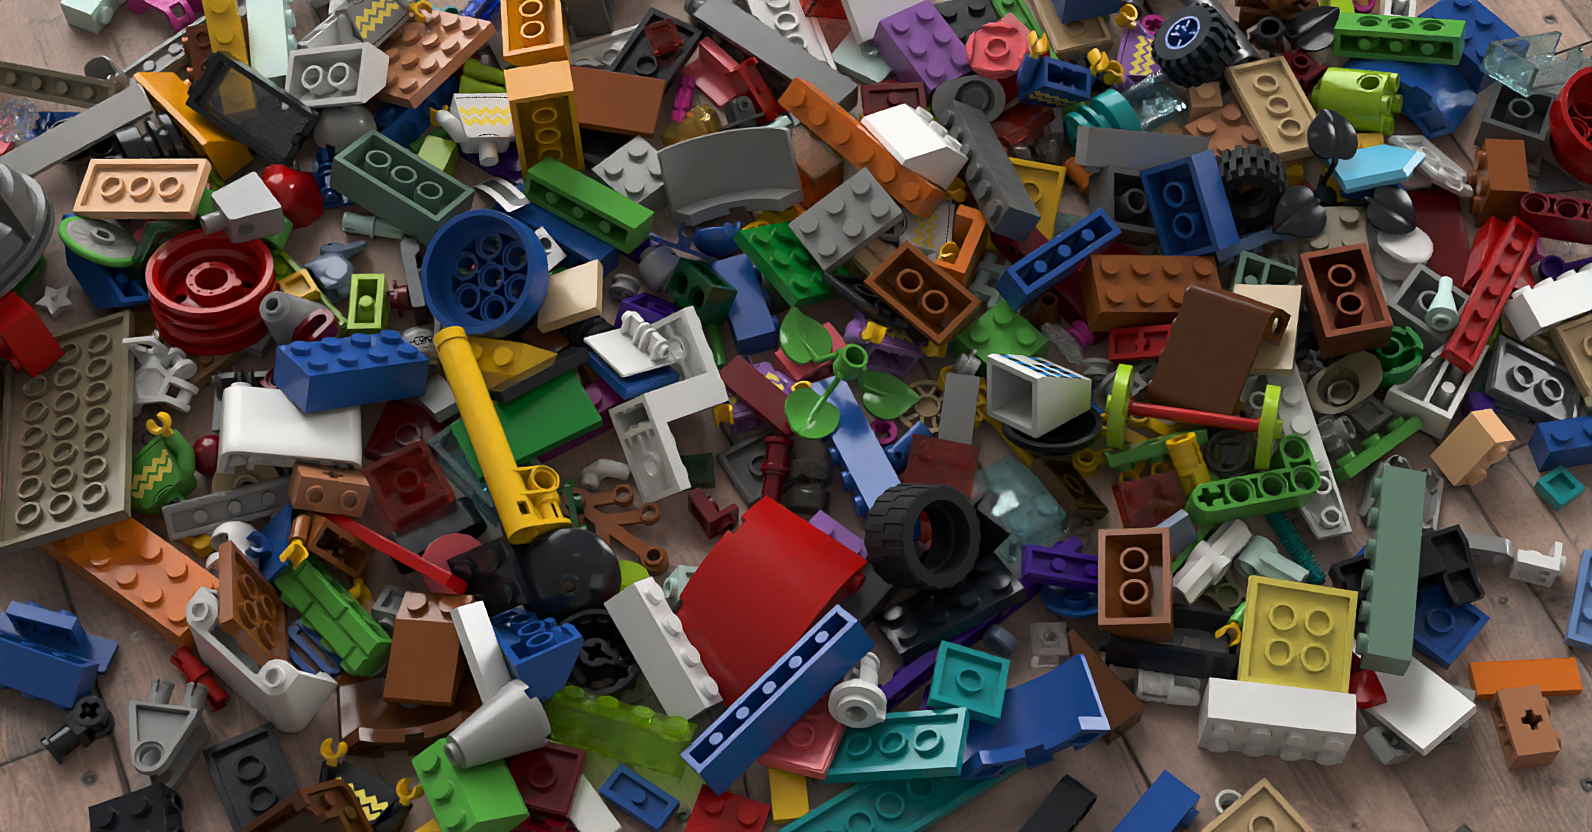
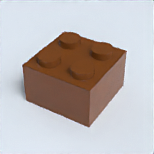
[1466,138,1530,228]

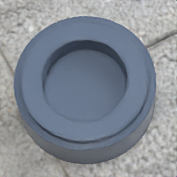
[982,624,1018,657]

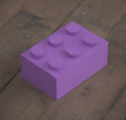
[872,0,977,108]

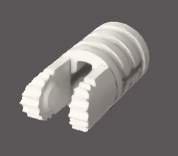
[1134,669,1201,706]

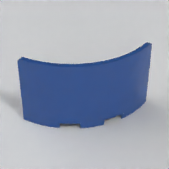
[1342,57,1477,140]
[961,654,1111,781]

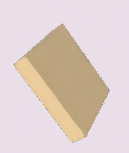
[537,259,603,333]

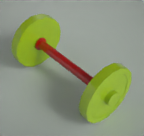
[1105,364,1284,471]

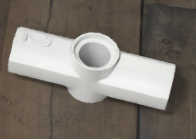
[1173,518,1252,606]

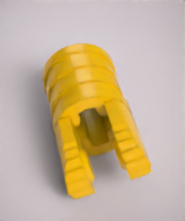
[1166,432,1211,497]

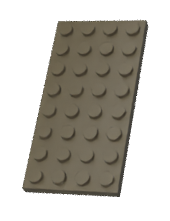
[0,309,135,558]

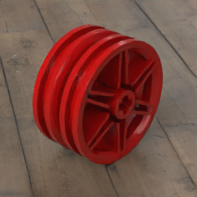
[145,228,278,356]

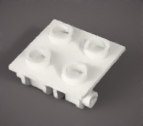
[583,311,677,378]

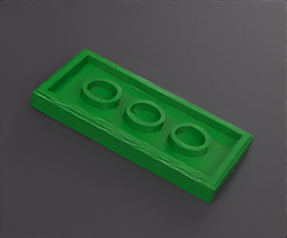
[449,369,603,484]

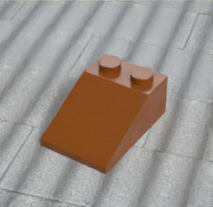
[383,591,475,707]

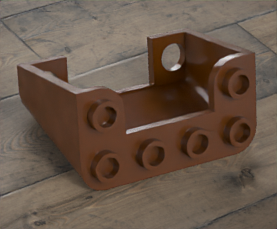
[1146,280,1291,441]

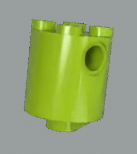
[1311,67,1403,136]

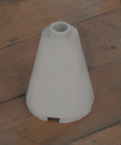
[259,291,340,346]
[444,679,551,769]

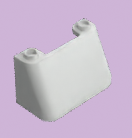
[217,382,362,474]
[186,586,338,733]

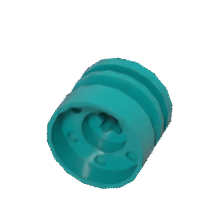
[1062,89,1143,153]

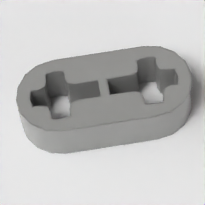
[1464,532,1514,567]

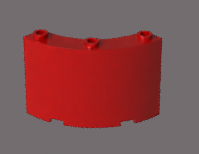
[676,495,868,707]

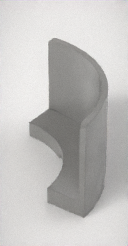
[657,127,804,227]

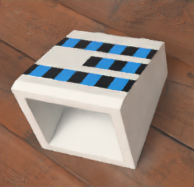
[987,354,1092,439]

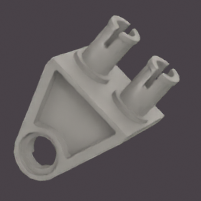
[128,678,211,791]

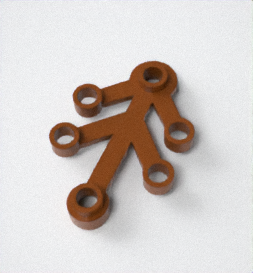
[560,484,669,576]

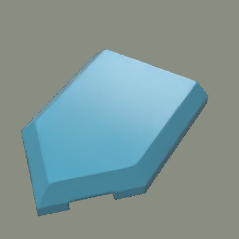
[1323,144,1426,194]

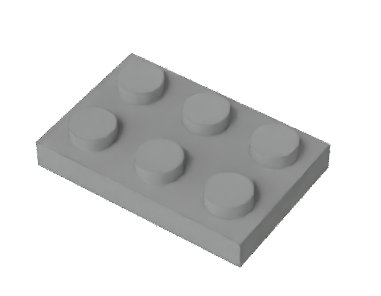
[788,167,905,273]

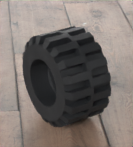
[1215,144,1288,231]

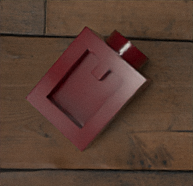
[688,487,739,540]

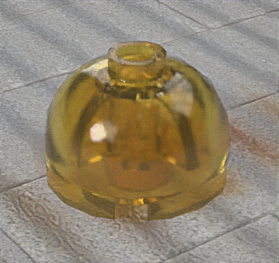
[659,104,722,147]

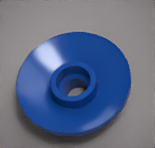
[1041,584,1098,618]

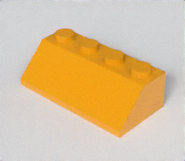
[500,0,572,67]
[133,72,253,182]

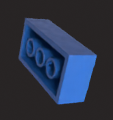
[273,330,430,413]

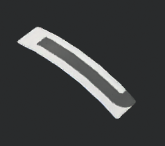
[472,177,530,212]

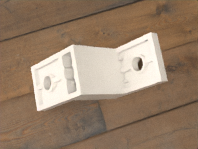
[608,306,729,503]

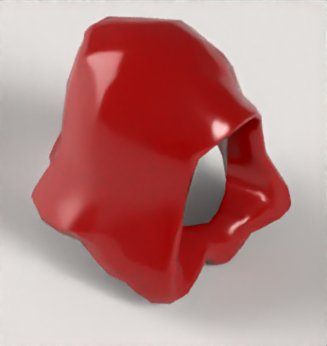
[261,164,324,230]

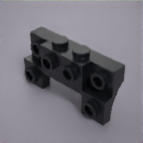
[1328,524,1486,640]

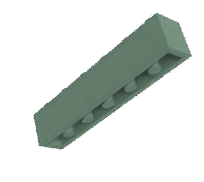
[1355,465,1427,676]

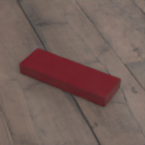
[719,355,795,439]

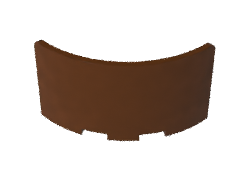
[336,664,483,758]

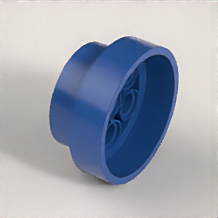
[421,209,549,339]

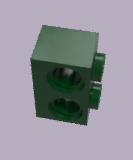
[665,257,738,326]

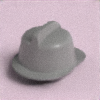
[932,75,1006,122]

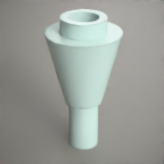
[1425,276,1459,331]

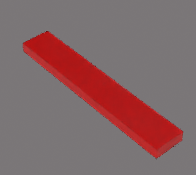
[1440,215,1540,374]
[306,510,469,595]

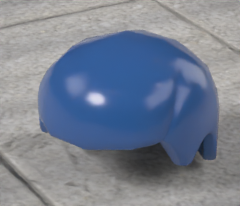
[693,221,742,258]

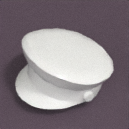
[1374,227,1433,280]

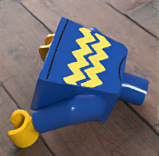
[1016,31,1110,109]

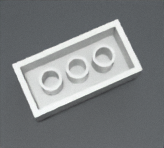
[1197,677,1356,765]

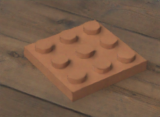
[1182,100,1315,195]

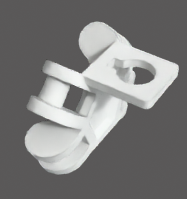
[122,336,199,418]

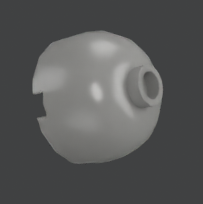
[312,104,377,154]

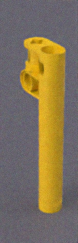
[433,326,573,545]

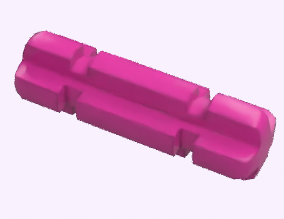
[670,75,695,130]

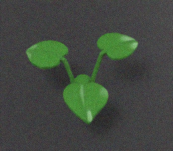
[779,306,920,440]

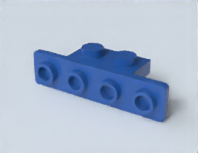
[374,73,460,149]
[0,601,119,675]

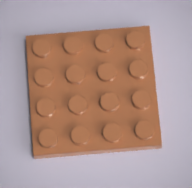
[372,9,497,109]

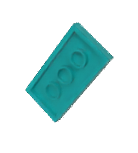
[820,707,971,784]

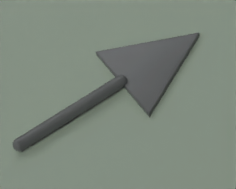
[1527,158,1585,194]

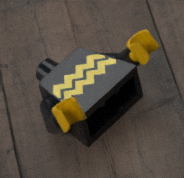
[318,738,424,832]

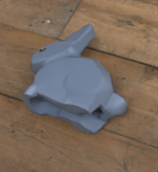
[303,240,367,305]

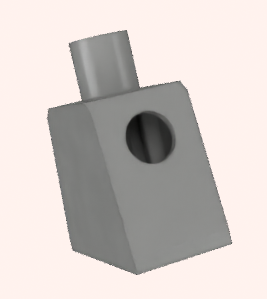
[199,171,286,244]

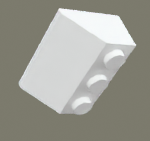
[282,42,389,111]
[861,104,968,190]

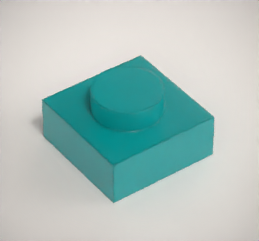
[1534,464,1586,512]

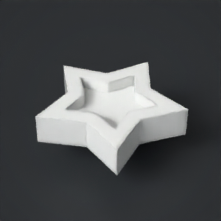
[35,286,74,319]

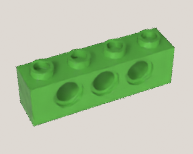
[1334,12,1466,65]

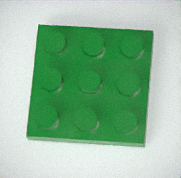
[733,221,852,307]

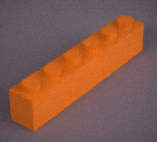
[778,76,947,219]

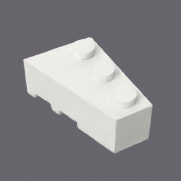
[1383,342,1489,440]

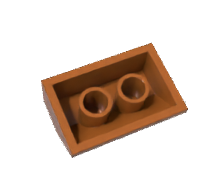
[863,240,982,347]
[1098,527,1174,642]

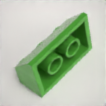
[411,738,530,832]

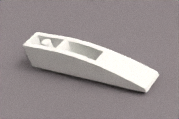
[1239,362,1352,540]

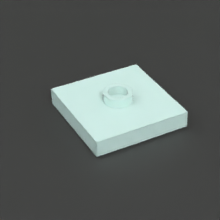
[832,29,894,85]

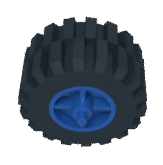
[1151,2,1238,88]

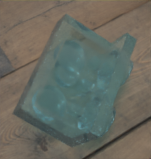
[1120,69,1187,132]

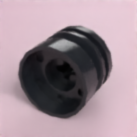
[113,110,189,159]

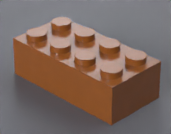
[1079,254,1221,332]

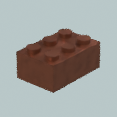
[1297,242,1393,358]

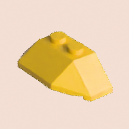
[442,336,557,404]

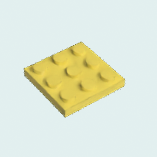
[1237,575,1358,693]

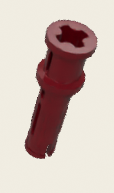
[760,436,794,504]

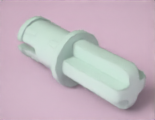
[342,212,406,240]

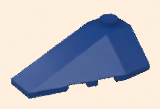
[489,607,584,702]

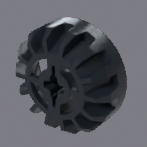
[558,609,643,706]

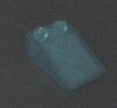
[953,454,1070,564]

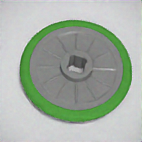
[58,216,142,267]

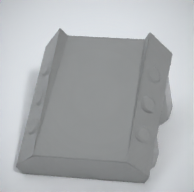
[1358,455,1444,534]

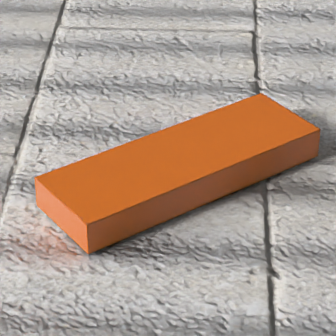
[1467,657,1583,700]

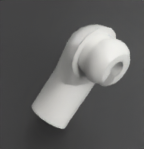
[580,459,630,490]

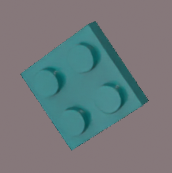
[927,640,1010,726]

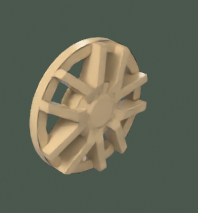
[899,380,944,437]

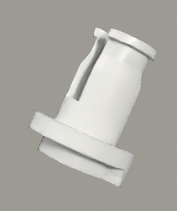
[828,652,887,728]

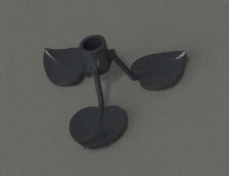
[1233,6,1340,84]
[1272,109,1417,238]

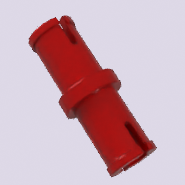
[170,646,231,712]

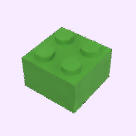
[953,299,1049,380]

